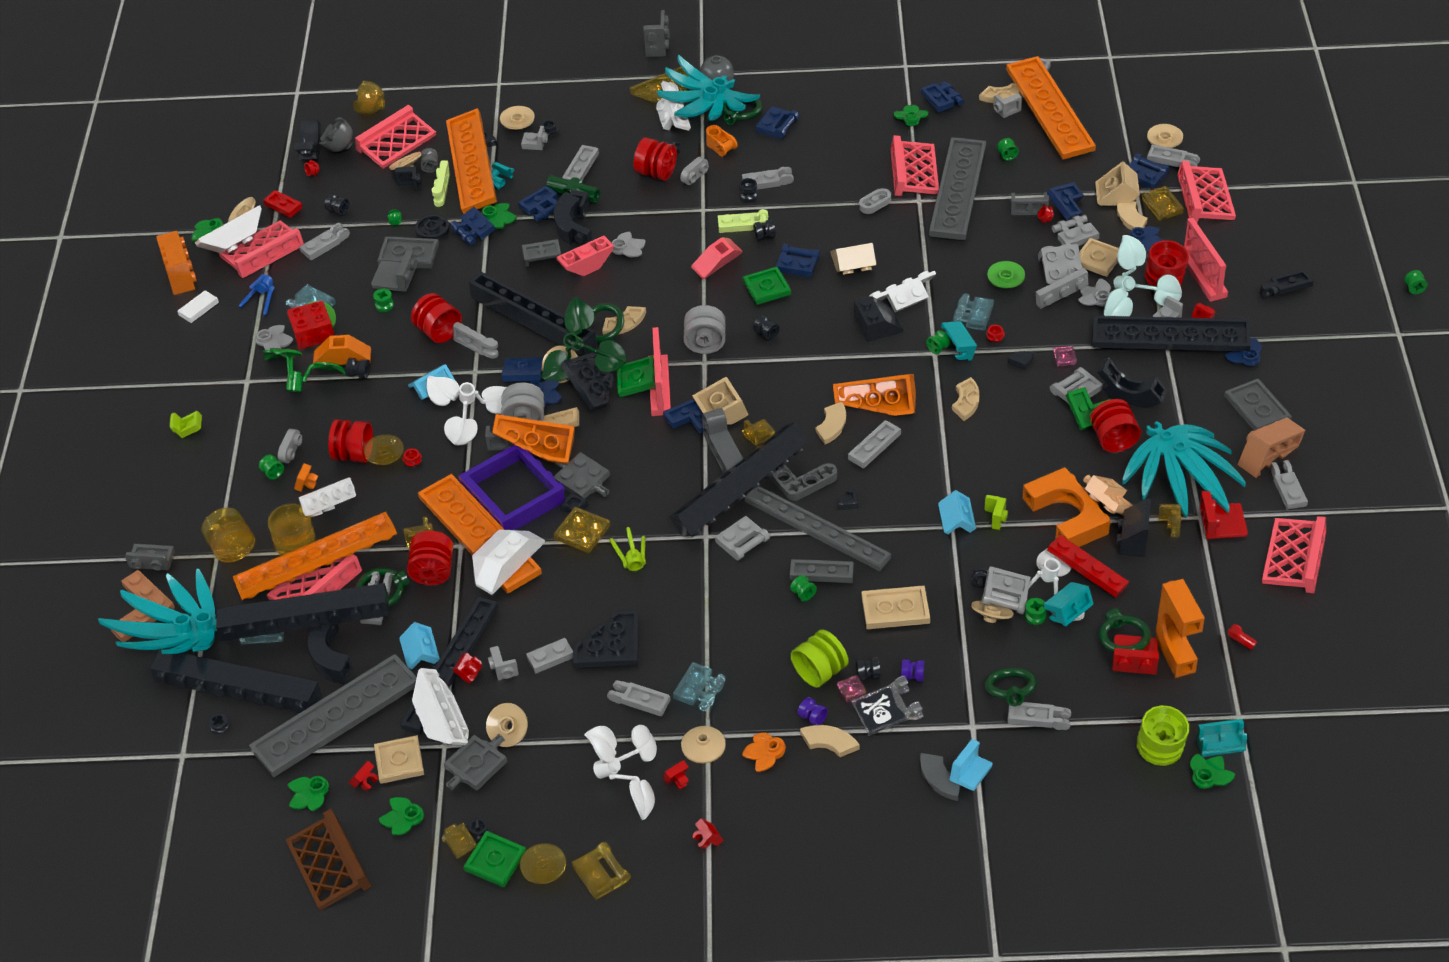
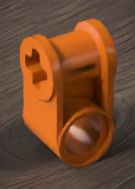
[706,125,738,157]

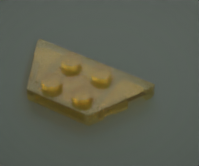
[630,67,690,104]

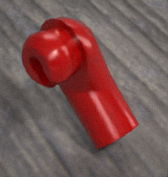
[1228,624,1257,650]

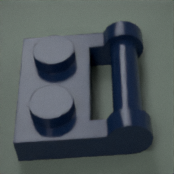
[756,106,799,139]
[1128,153,1170,190]
[776,244,820,278]

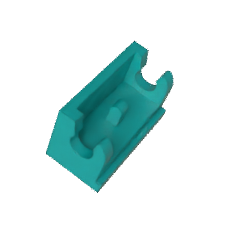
[941,321,977,361]
[1044,582,1094,626]
[1196,719,1247,757]

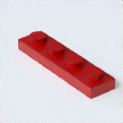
[1047,535,1129,598]

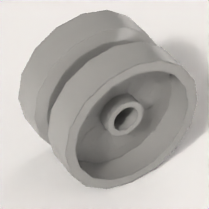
[684,305,726,354]
[501,382,544,421]

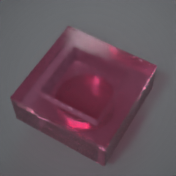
[1053,346,1077,367]
[837,675,866,702]

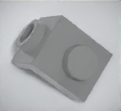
[488,646,519,680]

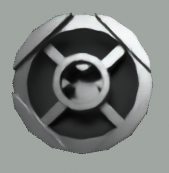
[700,55,734,81]
[319,117,353,153]

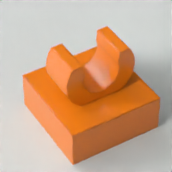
[294,463,318,492]

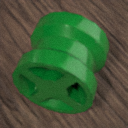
[997,138,1019,161]
[1404,270,1428,294]
[373,288,394,312]
[926,330,950,355]
[259,454,284,480]
[790,575,817,602]
[1025,598,1047,625]

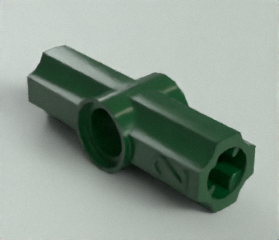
[546,175,601,203]

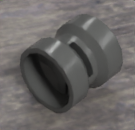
[420,148,438,173]

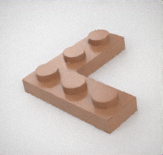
[110,570,175,642]

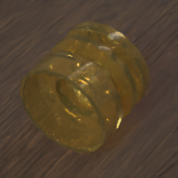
[268,503,316,556]
[201,507,255,563]

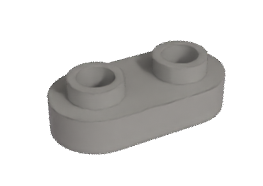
[680,157,709,185]
[859,188,891,214]
[278,429,302,463]

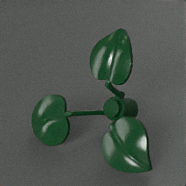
[541,297,627,382]

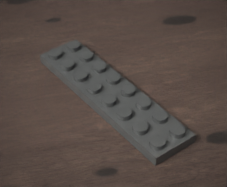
[929,137,986,240]
[249,654,417,777]

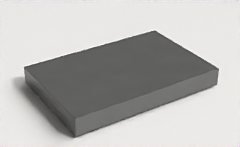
[377,237,439,269]
[1224,379,1292,431]

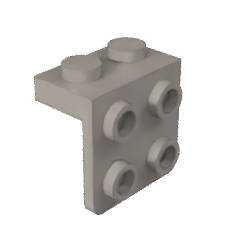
[1038,244,1082,285]

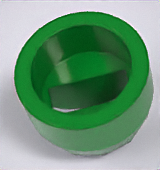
[387,209,402,225]

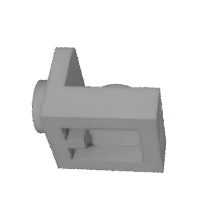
[993,93,1022,118]
[521,126,548,150]
[1153,296,1183,318]

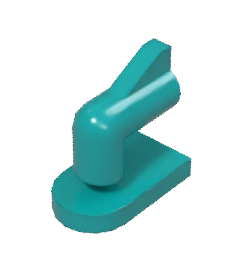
[491,162,514,190]

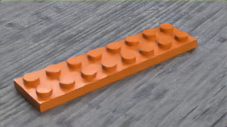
[1006,56,1096,160]
[446,108,497,214]
[418,474,542,594]
[233,512,397,600]

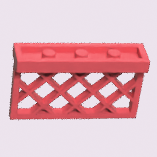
[355,105,436,169]
[890,135,939,196]
[1177,161,1236,223]
[1184,218,1228,302]
[219,221,304,278]
[648,327,671,416]
[1262,516,1326,593]
[267,554,362,600]

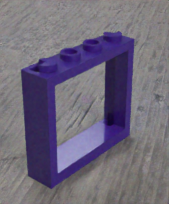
[459,445,565,530]

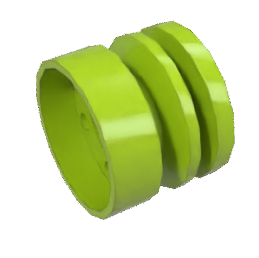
[791,630,848,688]
[1137,705,1189,766]

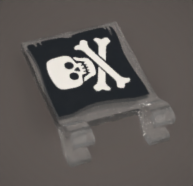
[851,676,924,736]

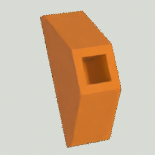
[313,335,371,365]

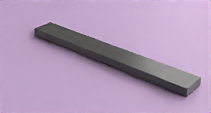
[745,486,891,571]

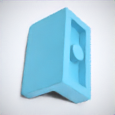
[408,364,455,400]
[938,490,976,534]
[400,622,440,670]
[949,739,992,791]

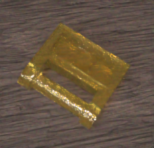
[572,842,631,900]

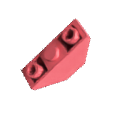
[557,236,614,276]
[691,237,743,280]

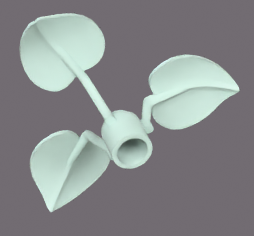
[1104,235,1182,316]

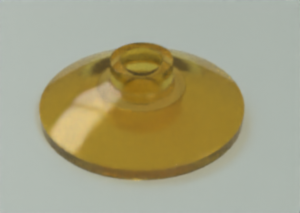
[364,434,404,465]
[520,843,566,884]

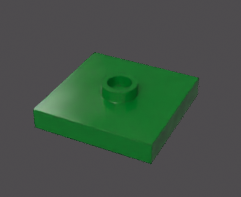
[743,267,791,305]
[617,356,656,398]
[463,831,527,888]

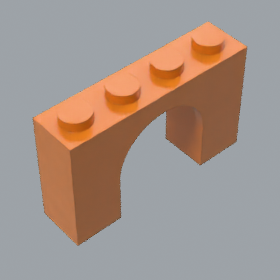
[1022,467,1111,547]
[1155,579,1205,678]

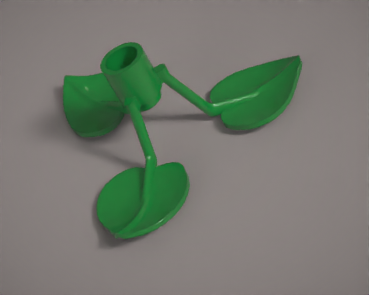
[263,348,346,392]

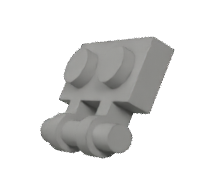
[1052,215,1100,246]

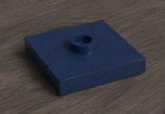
[502,358,543,382]

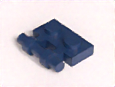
[921,81,964,112]
[518,186,558,222]
[450,207,496,245]

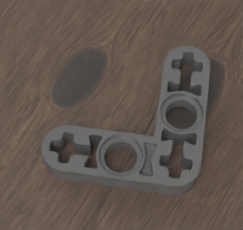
[769,463,837,501]

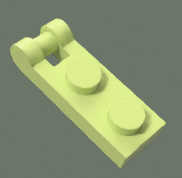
[432,161,450,207]
[718,209,769,233]

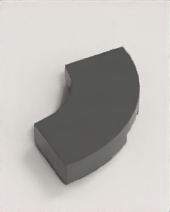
[920,753,961,801]

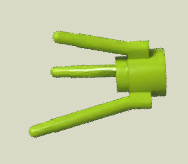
[609,527,646,571]

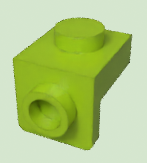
[170,411,202,438]
[985,495,1008,530]

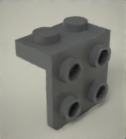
[643,10,670,57]
[371,250,417,292]

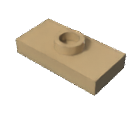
[543,407,579,427]

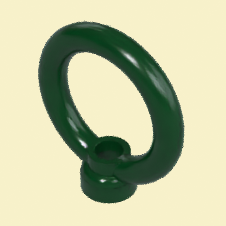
[722,99,762,125]
[591,303,625,343]
[356,568,410,607]
[1099,608,1151,653]
[985,668,1037,707]

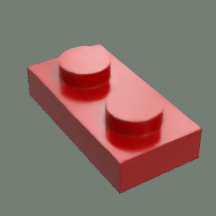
[263,190,303,218]

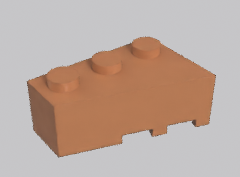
[1238,417,1305,478]

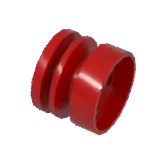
[633,137,677,181]
[1144,240,1189,287]
[411,293,462,343]
[1090,399,1141,453]
[328,419,373,463]
[407,531,453,585]

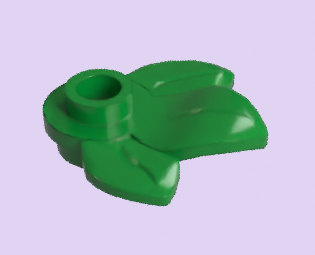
[893,105,928,126]
[481,203,517,229]
[191,218,224,242]
[1190,754,1235,789]
[288,776,329,811]
[379,797,424,835]

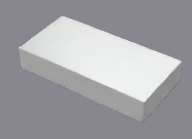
[178,291,219,323]

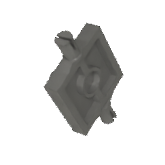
[554,452,610,499]
[444,734,507,791]

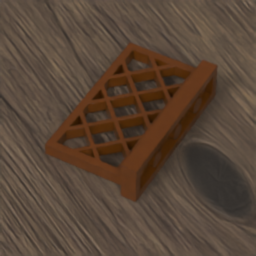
[286,809,372,911]

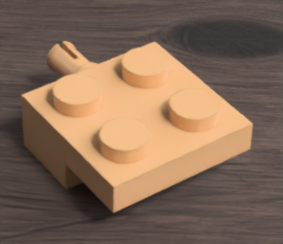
[1083,475,1133,515]

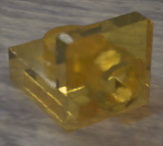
[743,419,775,446]
[1158,504,1181,537]
[403,516,433,548]
[441,823,477,859]

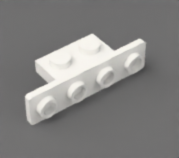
[656,81,691,131]
[870,271,936,312]
[299,478,356,517]

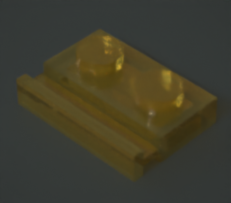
[1142,186,1184,221]

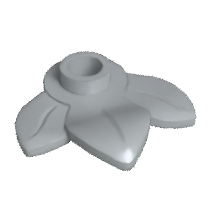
[612,232,646,257]
[1078,279,1111,306]
[255,325,293,350]

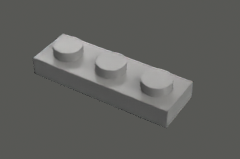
[562,145,599,181]
[1036,268,1088,309]
[848,420,901,469]

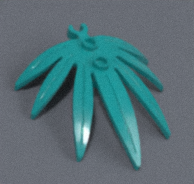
[657,55,760,121]
[1122,421,1246,518]
[98,569,217,654]

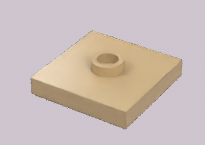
[1079,238,1119,277]
[374,735,424,784]

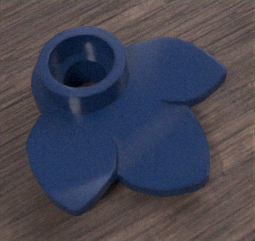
[1129,226,1163,253]
[1225,338,1262,366]
[529,380,562,407]

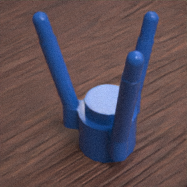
[239,274,275,315]

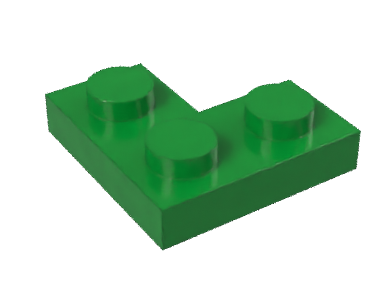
[1065,387,1111,431]

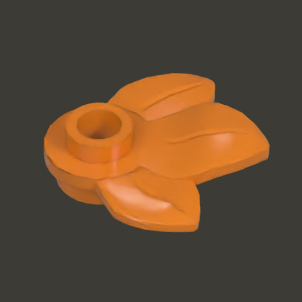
[742,733,786,772]

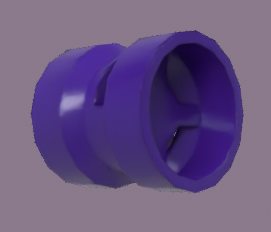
[901,659,924,682]
[797,697,828,725]

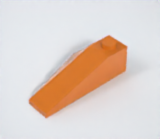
[833,374,916,416]
[492,414,575,464]

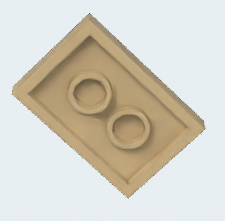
[862,586,930,629]

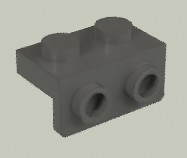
[125,544,175,570]

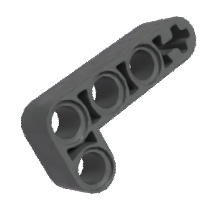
[702,408,743,473]

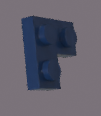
[1047,182,1084,221]
[663,399,703,434]

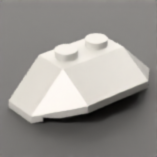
[195,205,261,253]
[472,530,545,595]
[412,668,469,746]

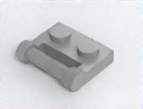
[1050,367,1103,404]
[715,516,770,560]
[981,566,1031,614]

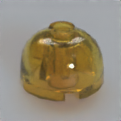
[353,80,385,116]

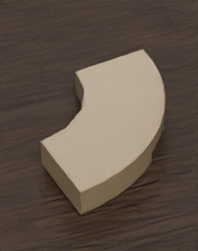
[979,83,1023,103]
[1117,201,1148,230]
[602,306,646,335]
[952,377,979,421]
[816,402,846,445]
[800,725,859,757]

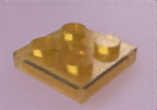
[554,507,610,553]

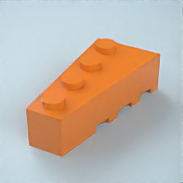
[156,231,197,295]

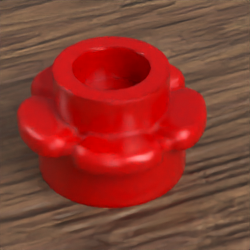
[304,160,319,177]
[1038,206,1054,223]
[986,325,1005,342]
[402,448,422,467]

